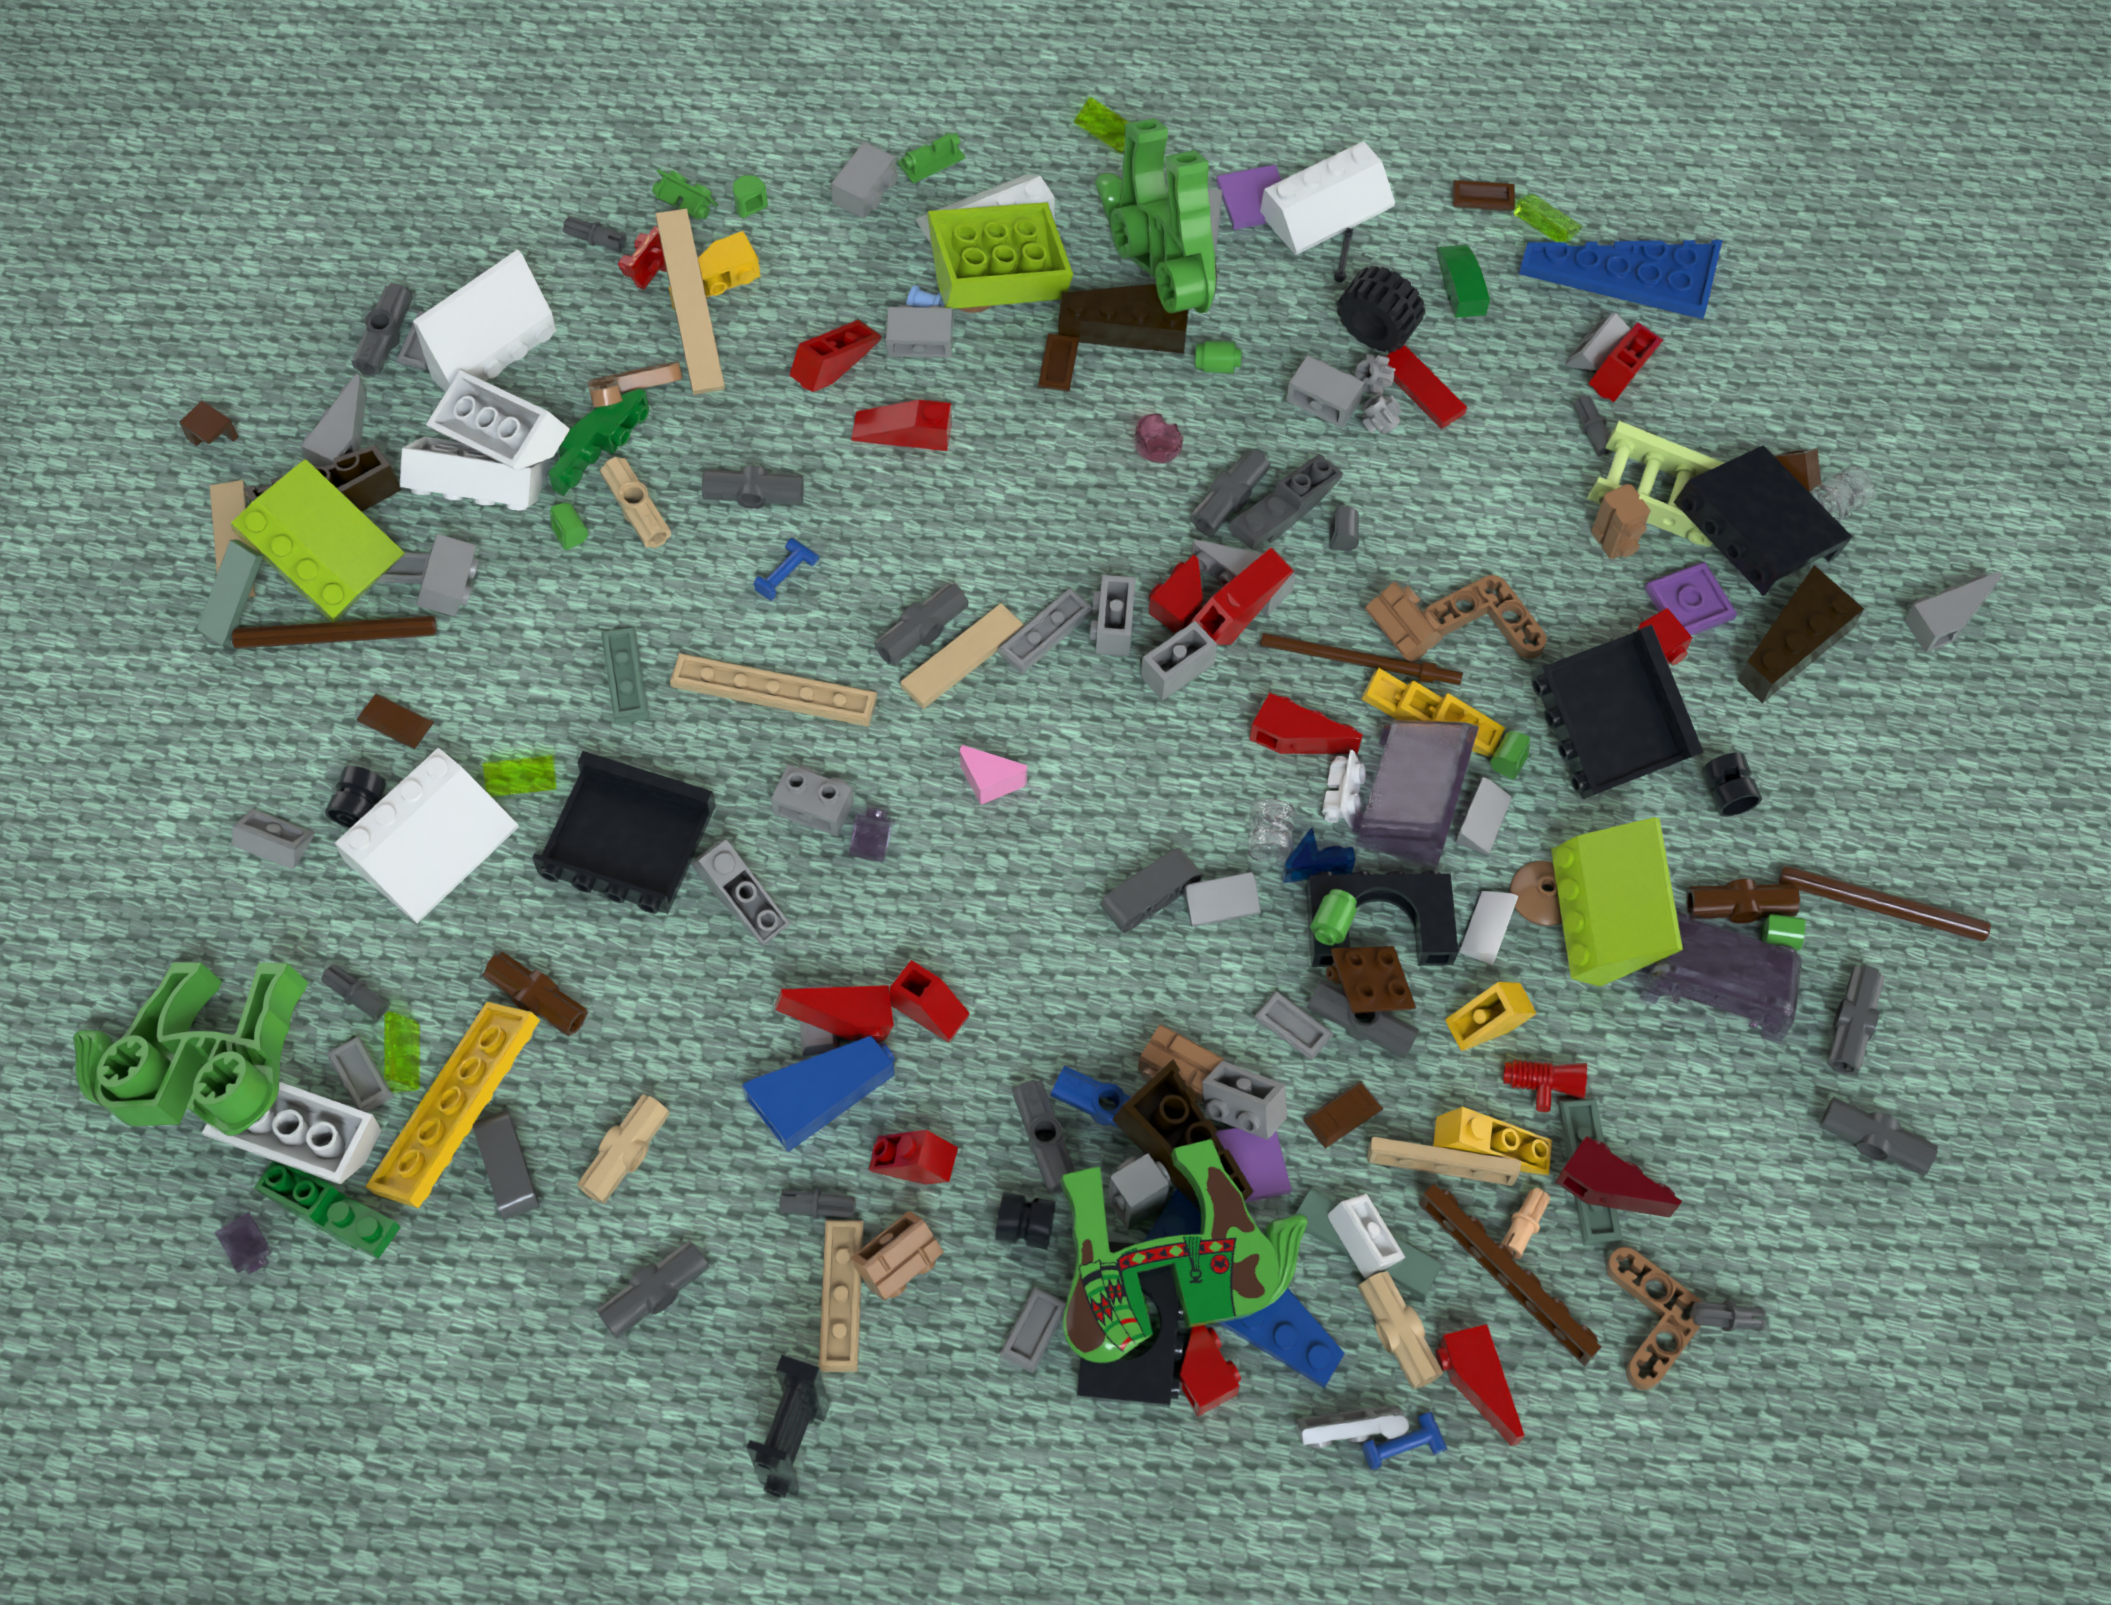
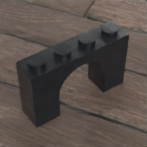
[1306,870,1458,967]
[1077,1241,1184,1408]

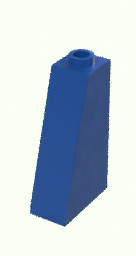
[742,1036,895,1152]

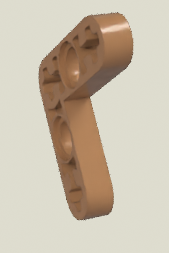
[587,362,683,407]
[1424,575,1547,659]
[1606,1247,1702,1390]

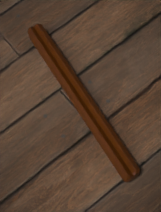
[232,616,437,649]
[1779,865,1991,942]

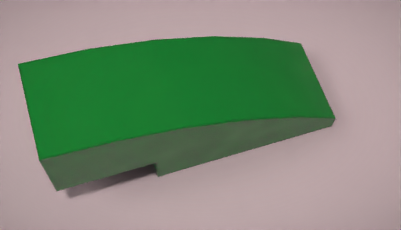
[1436,244,1490,318]

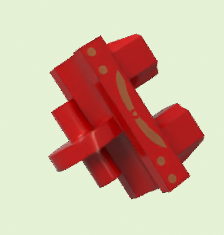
[618,226,667,290]

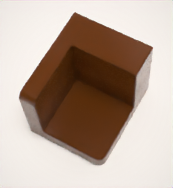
[179,401,238,446]
[1775,448,1821,492]

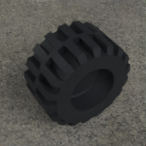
[1337,266,1425,352]

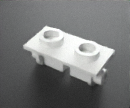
[1322,750,1366,828]

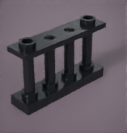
[746,1355,829,1498]

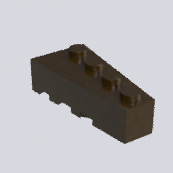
[1058,284,1189,354]
[243,445,401,512]
[1738,565,1864,703]
[1112,1059,1254,1212]

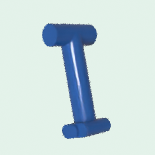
[754,538,819,601]
[1361,1412,1447,1470]

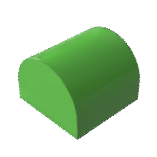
[733,175,768,218]
[550,503,588,550]
[1490,731,1530,780]
[1761,914,1805,951]

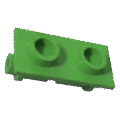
[897,132,966,184]
[652,169,719,220]

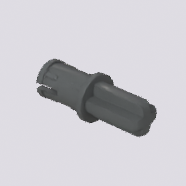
[563,216,626,253]
[1573,395,1613,456]
[321,965,390,1021]
[779,1189,856,1219]
[1690,1301,1766,1332]

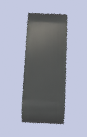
[1100,848,1203,933]
[473,1109,540,1220]

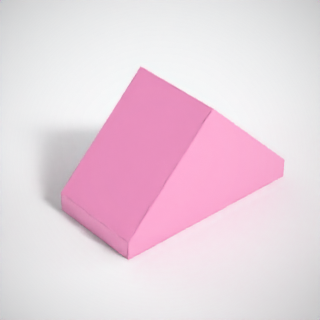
[959,745,1027,805]

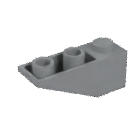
[301,374,367,467]
[1191,540,1296,617]
[1904,571,2002,653]
[690,839,790,946]

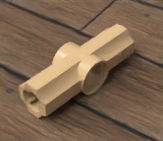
[600,457,671,549]
[577,1094,670,1204]
[1358,1271,1443,1390]

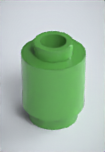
[1196,340,1242,374]
[1310,889,1357,945]

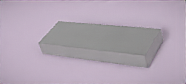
[998,588,1093,674]

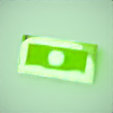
[1073,97,1130,153]
[1514,194,1582,244]
[482,754,557,797]
[384,1011,420,1093]

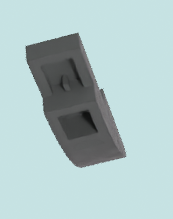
[1228,454,1343,550]

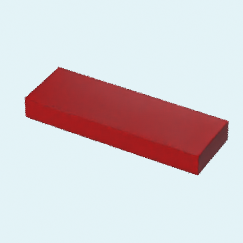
[1385,344,1467,430]

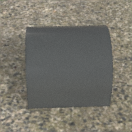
[1329,505,1359,551]

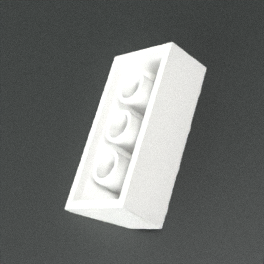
[1260,141,1395,256]
[916,174,1055,246]
[426,370,570,470]
[400,436,550,510]
[202,1082,382,1184]

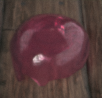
[1134,413,1184,464]

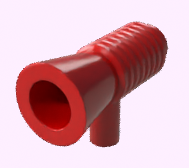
[1503,1059,1587,1113]

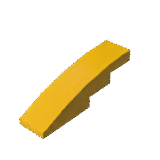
[1361,668,1505,757]

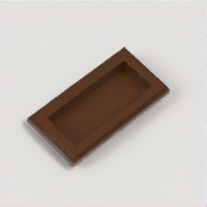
[1453,180,1515,211]
[1038,333,1079,392]
[357,693,434,750]
[1303,1080,1384,1149]

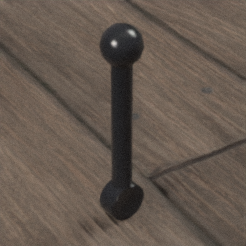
[1334,228,1353,282]

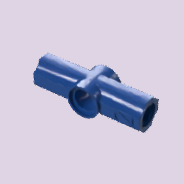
[1050,1065,1131,1129]

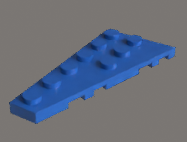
[1519,240,1723,319]
[1143,1188,1345,1389]

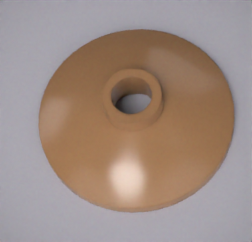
[1510,861,1562,926]

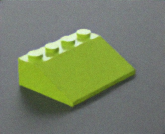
[927,202,1073,309]
[231,459,405,623]
[1551,817,1683,987]

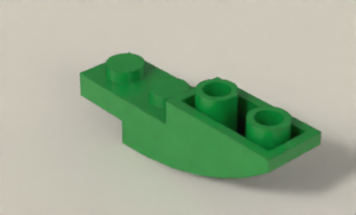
[548,388,649,496]
[254,1160,401,1259]

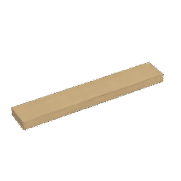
[655,208,725,395]
[670,653,877,727]

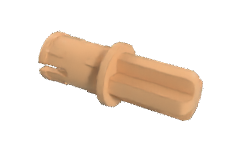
[1501,1188,1550,1259]

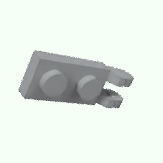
[1295,1405,1410,1448]

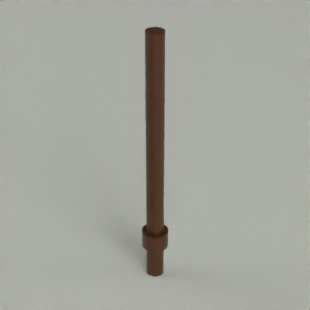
[1261,633,1463,686]

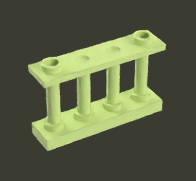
[1587,421,1724,547]

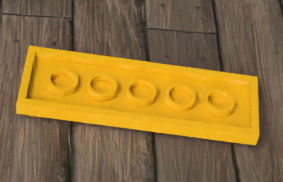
[365,1002,540,1209]

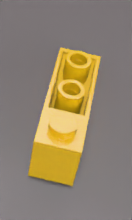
[668,231,761,309]
[1433,1107,1552,1175]

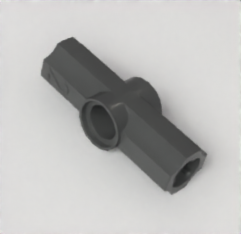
[352,283,413,377]
[1190,449,1270,535]
[702,465,804,509]
[874,583,968,666]
[1826,966,1885,1075]
[1307,979,1419,1059]
[1012,1080,1076,1194]
[1820,1097,1938,1176]
[596,1240,710,1339]

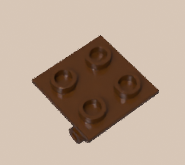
[1326,946,1416,1013]

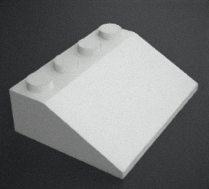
[413,249,557,392]
[335,748,519,923]

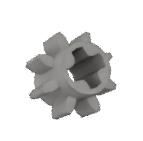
[1355,354,1395,394]
[1361,394,1402,434]

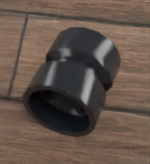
[1702,752,1762,817]
[325,765,387,828]
[995,1192,1056,1250]

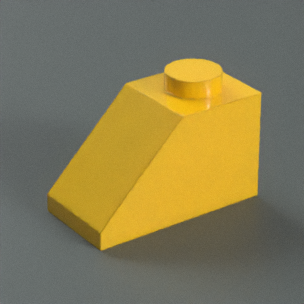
[1445,982,1537,1051]

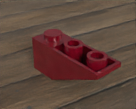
[1555,1136,1682,1218]

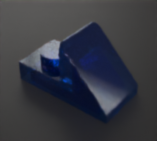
[1282,828,1356,883]

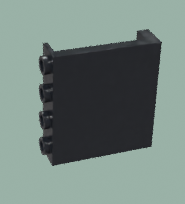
[1674,445,1853,596]
[1531,625,1704,799]
[532,751,716,914]

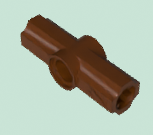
[1686,879,1800,924]
[482,952,588,1037]

